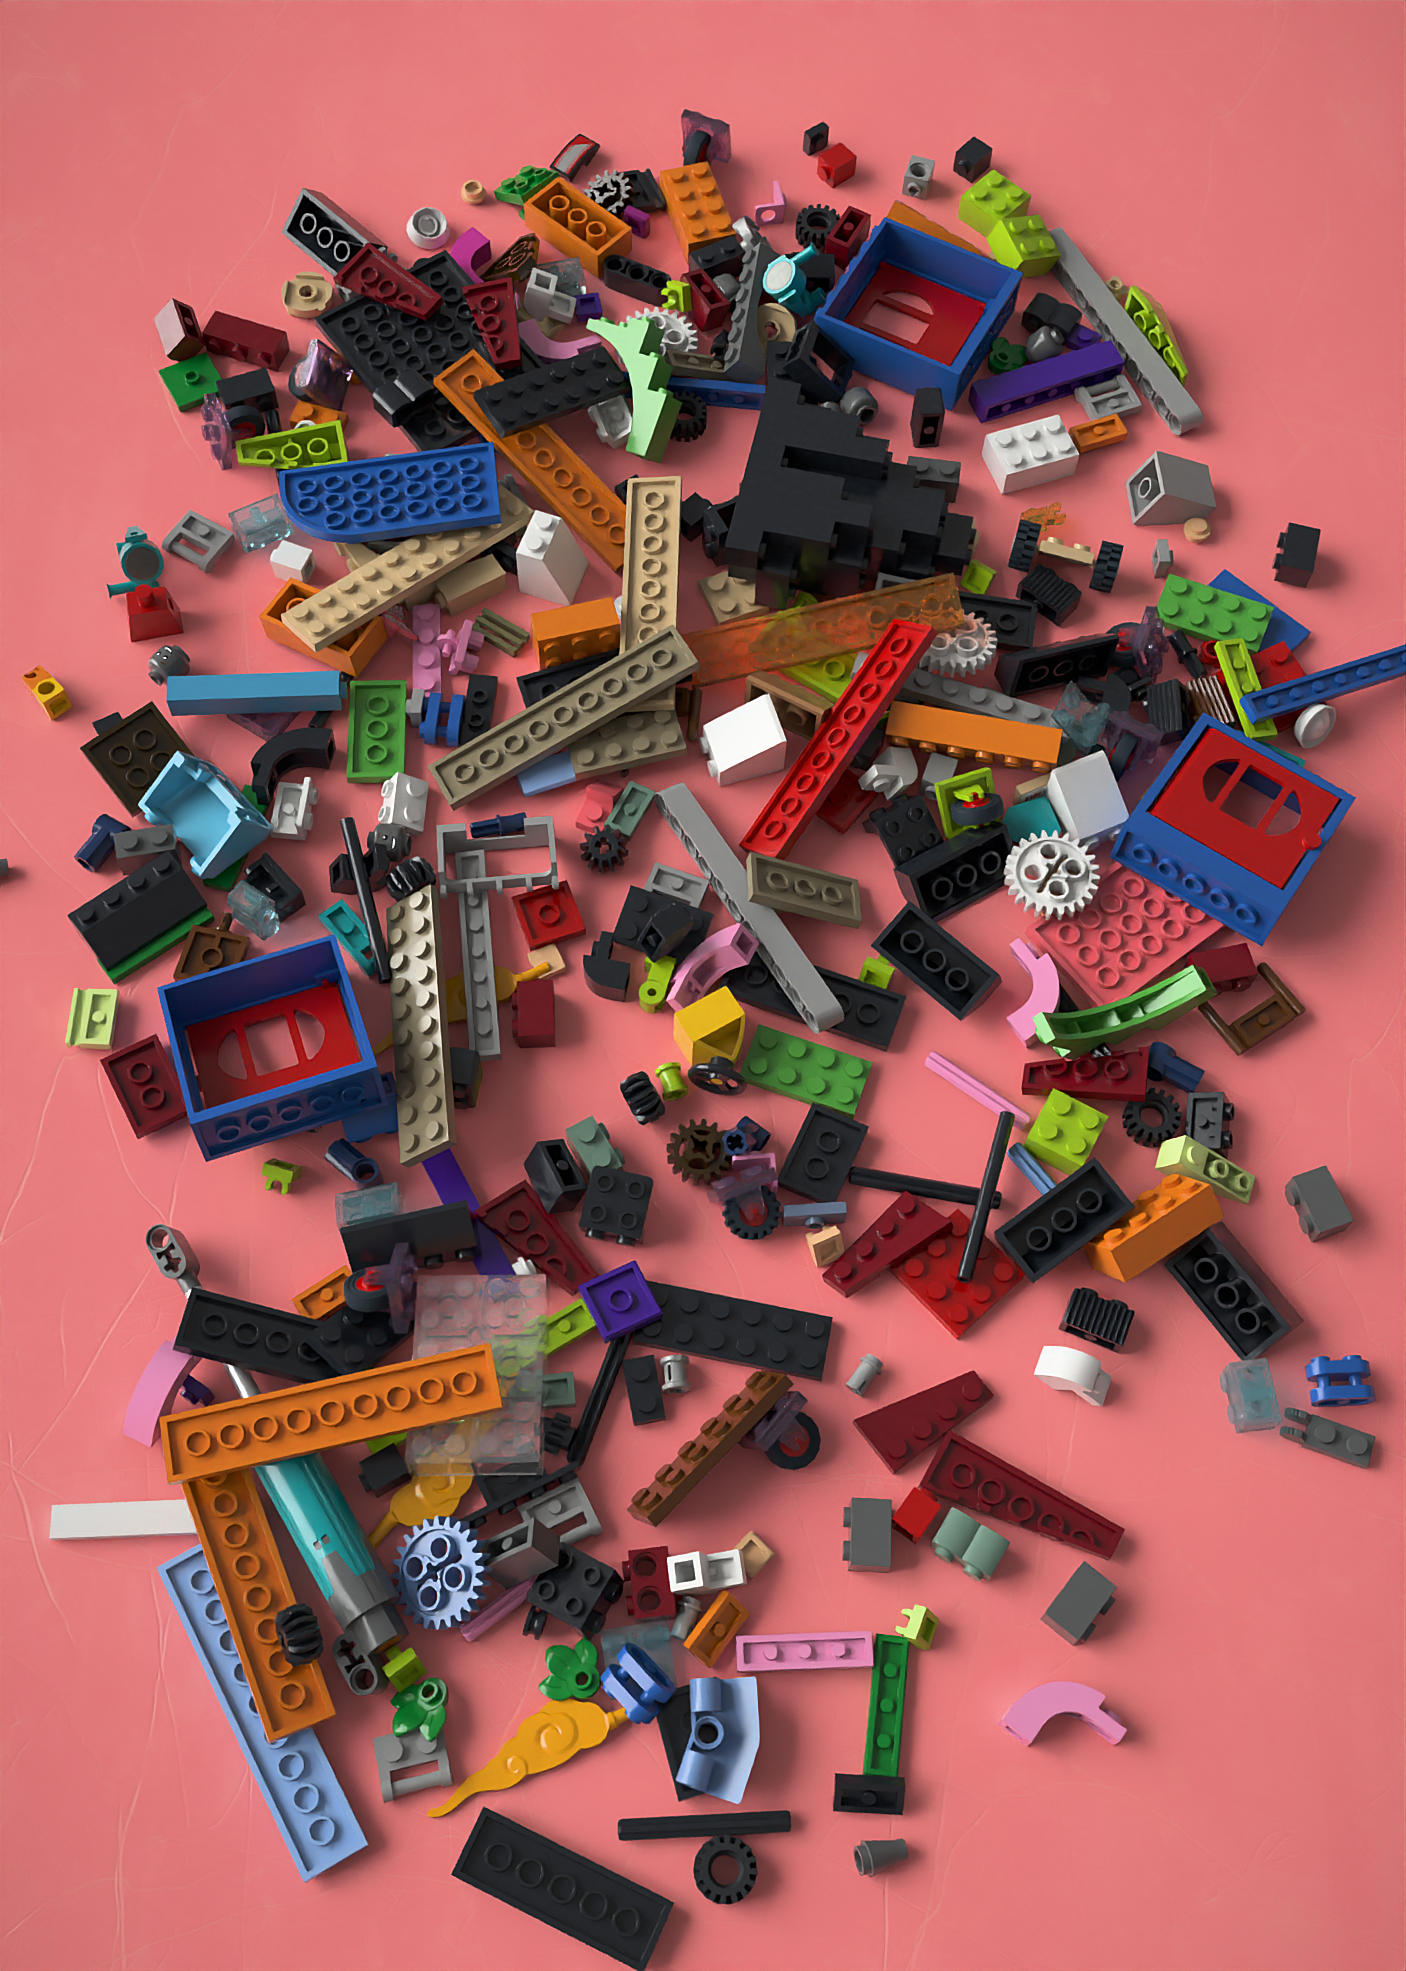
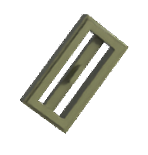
[472,608,530,657]

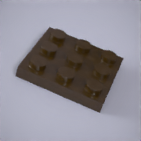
[80,701,194,818]

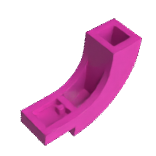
[450,227,492,284]

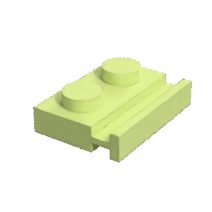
[65,988,120,1049]

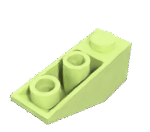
[1155,1135,1255,1204]

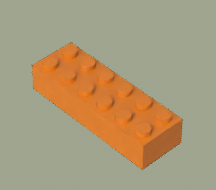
[885,701,1063,775]

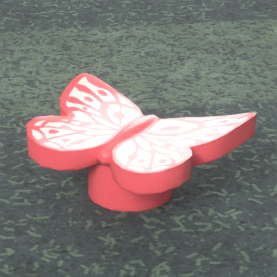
[381,604,419,642]

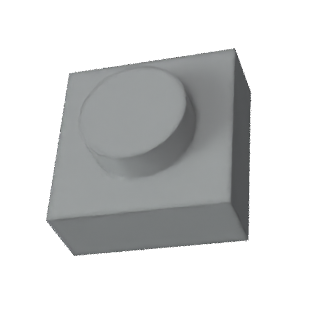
[1151,539,1174,578]
[406,688,426,728]

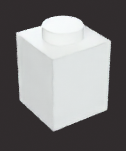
[270,540,316,584]

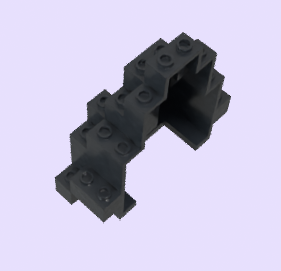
[724,378,977,610]

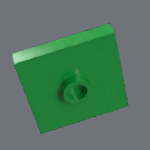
[158,352,222,413]

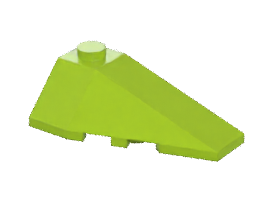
[1124,285,1189,387]
[235,420,350,469]

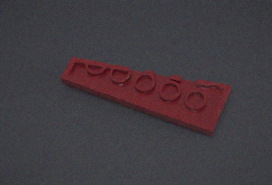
[918,1430,1125,1561]

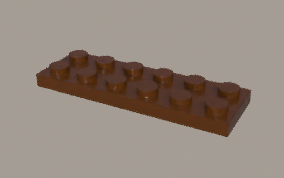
[626,1371,794,1527]

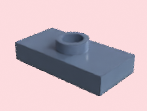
[782,1201,847,1229]

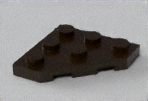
[479,233,540,283]

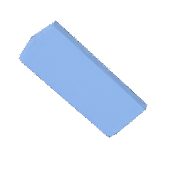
[516,750,578,797]

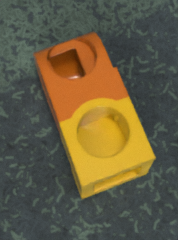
[20,665,73,720]

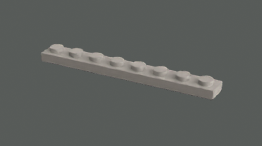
[850,651,1074,744]
[455,849,502,1062]

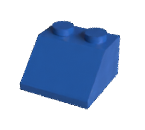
[341,1071,398,1143]

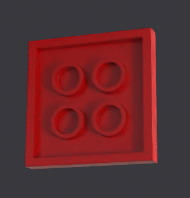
[1211,641,1327,733]
[890,1209,1025,1339]

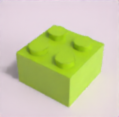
[957,169,1031,238]
[986,214,1061,278]
[1023,1088,1109,1176]

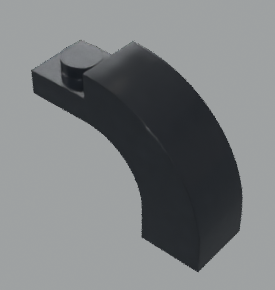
[250,727,336,806]

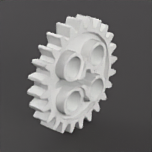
[615,307,698,370]
[912,608,997,678]
[1003,830,1100,920]

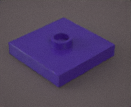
[578,1260,663,1344]

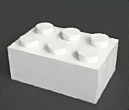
[982,415,1080,495]

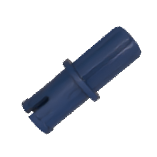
[469,812,527,838]

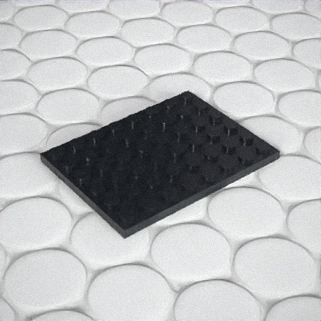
[314,250,545,452]

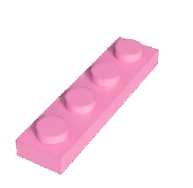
[413,604,442,697]
[735,1631,874,1673]

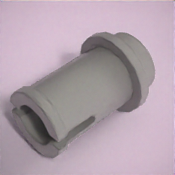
[845,1353,883,1397]
[669,1595,704,1641]

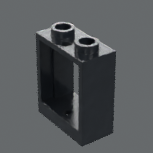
[782,321,855,404]

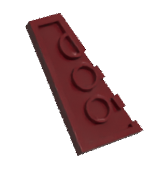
[333,242,444,321]
[461,277,523,371]
[1021,1046,1150,1102]
[474,1179,599,1296]
[822,1191,953,1298]
[852,1370,994,1475]

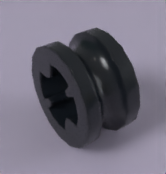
[522,1605,548,1641]

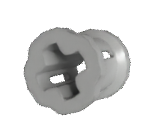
[660,1355,691,1394]

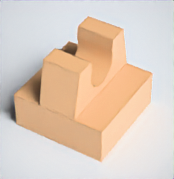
[805,1225,845,1268]

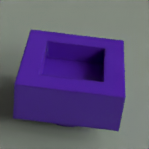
[573,292,603,322]
[1066,324,1102,350]
[180,1375,215,1407]

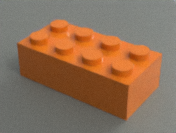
[660,161,737,266]
[524,176,632,278]
[259,577,388,678]
[1083,1174,1225,1283]

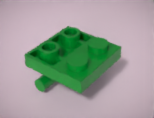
[493,165,560,220]

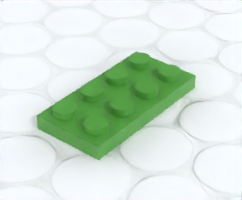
[1151,573,1274,656]
[346,680,407,783]
[740,1024,873,1119]

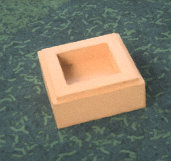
[527,943,567,981]
[732,1531,775,1580]

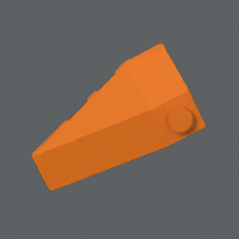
[886,200,982,255]

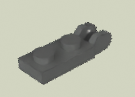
[1279,1407,1375,1469]

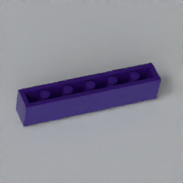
[968,340,1124,424]

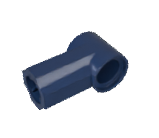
[74,814,132,872]
[1147,1041,1205,1093]
[722,1116,771,1156]
[324,1138,384,1195]

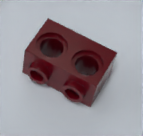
[622,1545,676,1625]

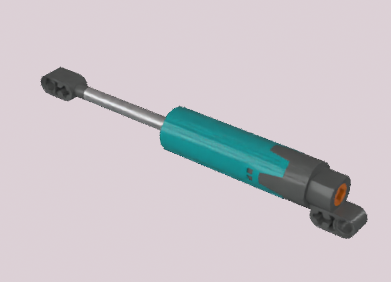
[145,1224,410,1696]

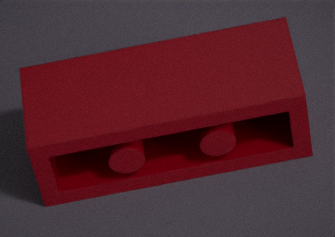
[202,310,290,372]

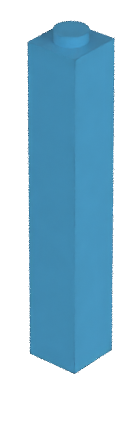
[166,671,347,716]

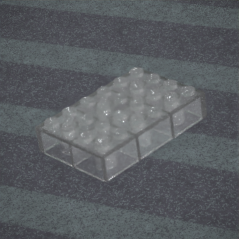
[405,1274,550,1476]

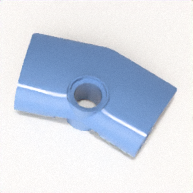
[675,1677,760,1804]

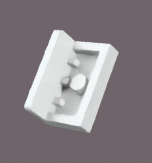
[587,395,633,450]
[378,772,429,836]
[270,777,318,840]

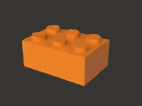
[530,597,620,670]

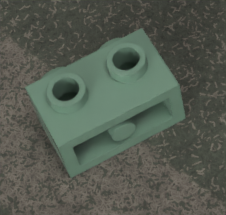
[565,1115,625,1180]

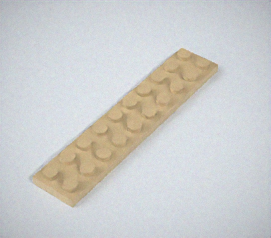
[619,476,682,712]
[281,484,535,653]

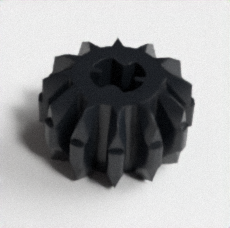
[580,824,629,875]
[385,856,436,902]
[620,1071,665,1126]
[275,1603,324,1667]

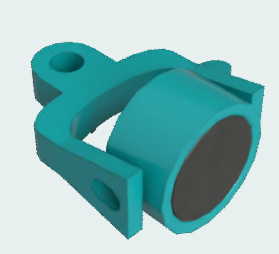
[763,242,827,318]
[106,525,164,599]

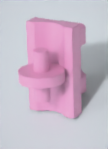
[436,619,485,676]

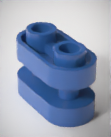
[419,692,466,747]
[1305,1355,1376,1407]
[601,1643,676,1724]

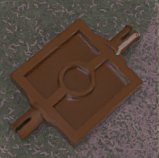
[173,912,251,982]

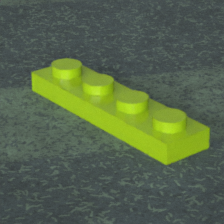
[1214,638,1278,742]

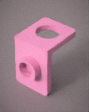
[755,181,787,226]
[731,1151,778,1195]

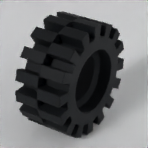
[795,204,840,252]
[670,391,707,442]
[1122,1088,1182,1147]
[693,1835,758,1905]

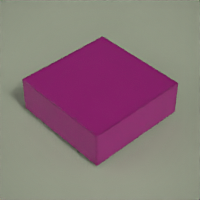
[624,205,650,239]

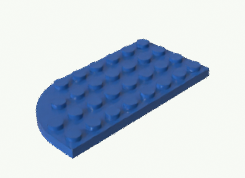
[279,442,502,544]

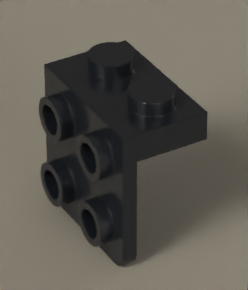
[702,495,738,567]
[862,793,944,868]
[579,1166,654,1247]
[527,1542,625,1641]

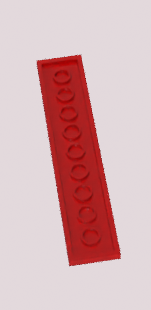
[739,619,938,860]

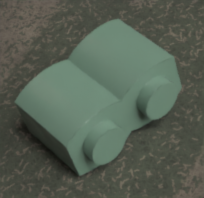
[930,1507,1010,1582]

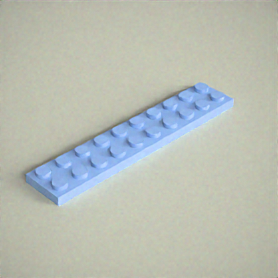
[156,1544,369,1883]

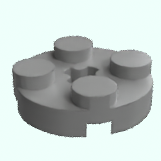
[732,215,773,252]

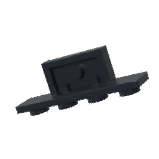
[458,1447,581,1529]

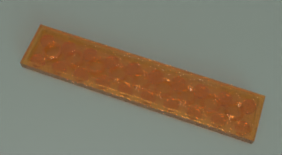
[681,572,966,689]

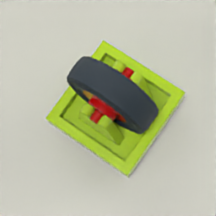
[934,767,1004,839]

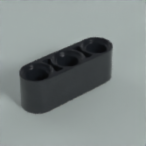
[603,254,672,307]

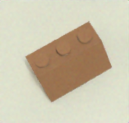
[745,670,835,741]

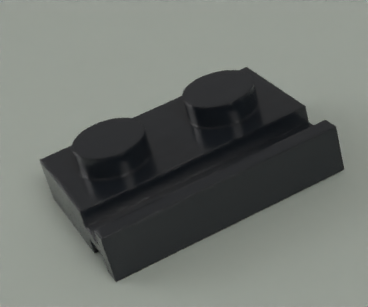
[618,168,667,213]

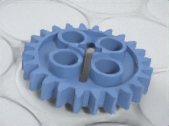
[391,1516,492,1630]

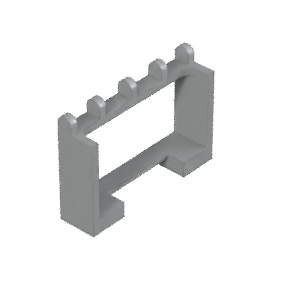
[436,816,559,899]

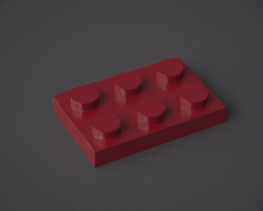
[100,1034,188,1139]

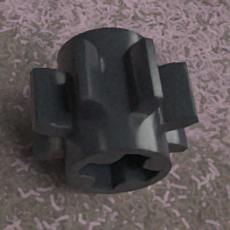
[537,1412,577,1456]

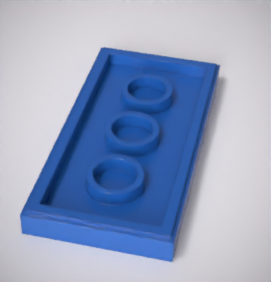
[1207,569,1311,653]

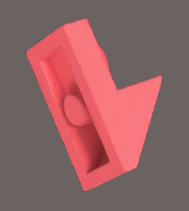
[575,779,624,834]

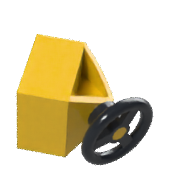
[673,986,747,1096]

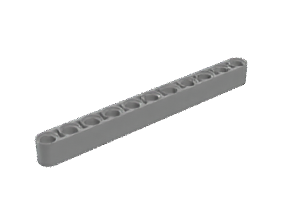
[1048,227,1203,435]
[655,782,844,1034]

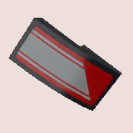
[549,133,601,182]

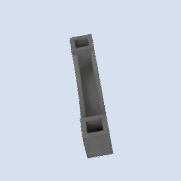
[723,242,781,384]

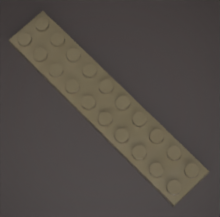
[428,624,701,811]
[386,884,457,1168]

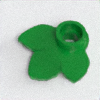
[987,337,1029,375]
[538,1638,601,1702]
[390,1677,449,1742]

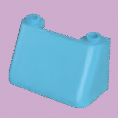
[138,750,273,879]

